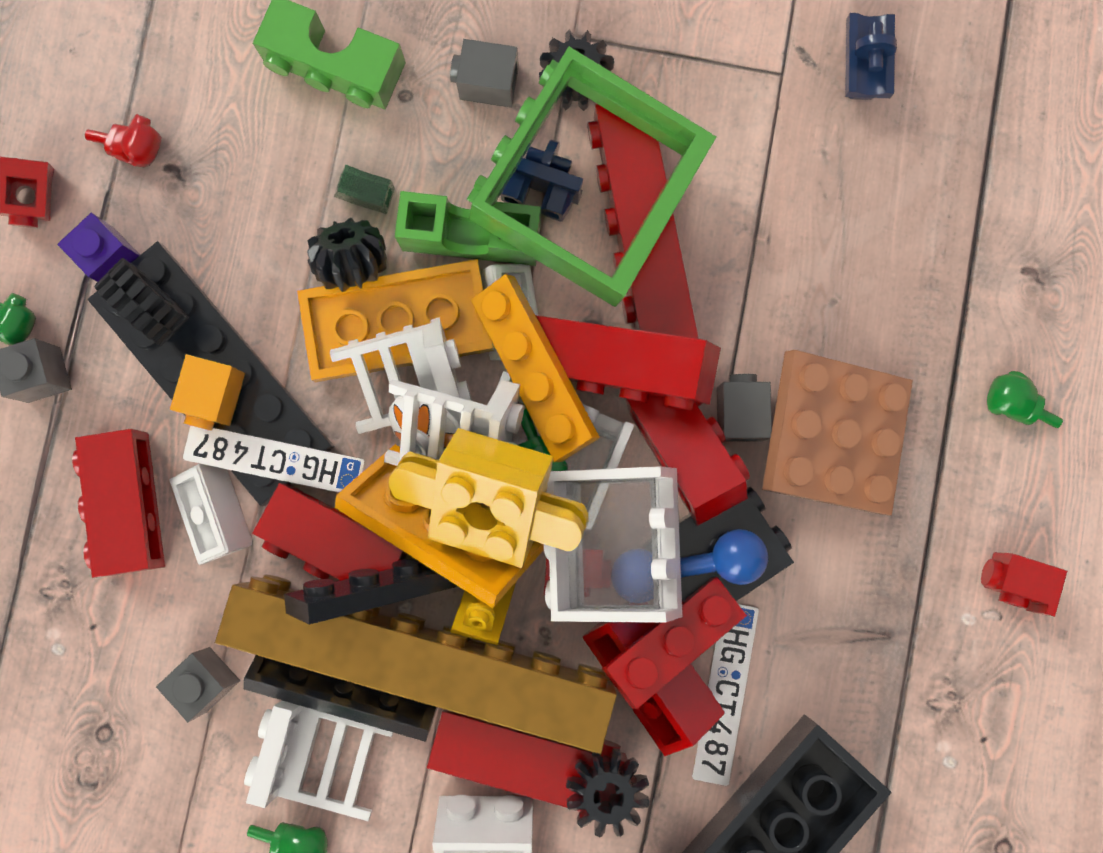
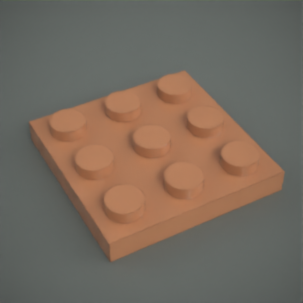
[762,350,913,516]

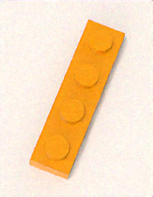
[471,274,600,462]

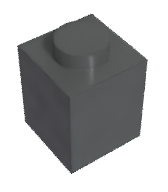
[450,39,519,108]
[0,338,72,403]
[717,374,772,442]
[156,647,240,723]

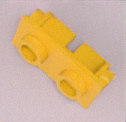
[451,581,517,645]

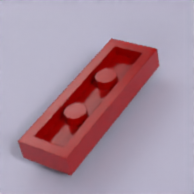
[602,577,747,709]

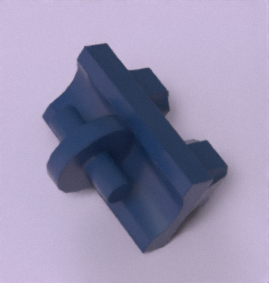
[845,13,897,100]
[500,139,583,222]

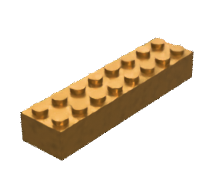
[215,574,617,754]

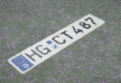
[183,426,364,492]
[692,604,759,786]

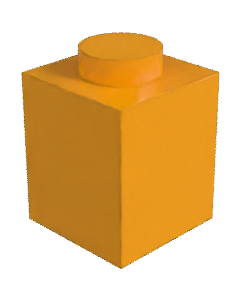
[170,354,245,431]

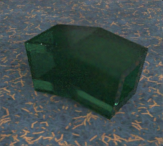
[334,164,395,214]

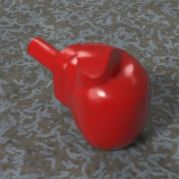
[85,114,162,168]

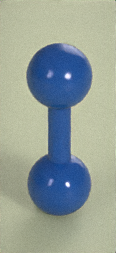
[612,529,768,603]

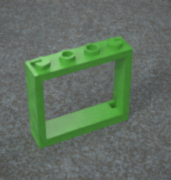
[467,46,717,307]

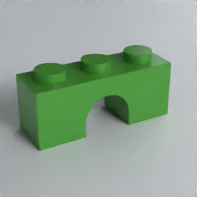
[253,0,406,110]
[394,191,541,266]

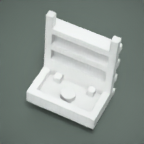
[330,317,472,434]
[384,380,524,466]
[244,701,393,821]
[432,795,533,853]

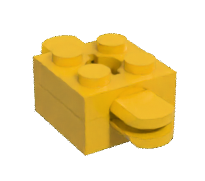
[389,428,589,568]

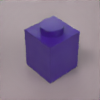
[57,212,140,282]

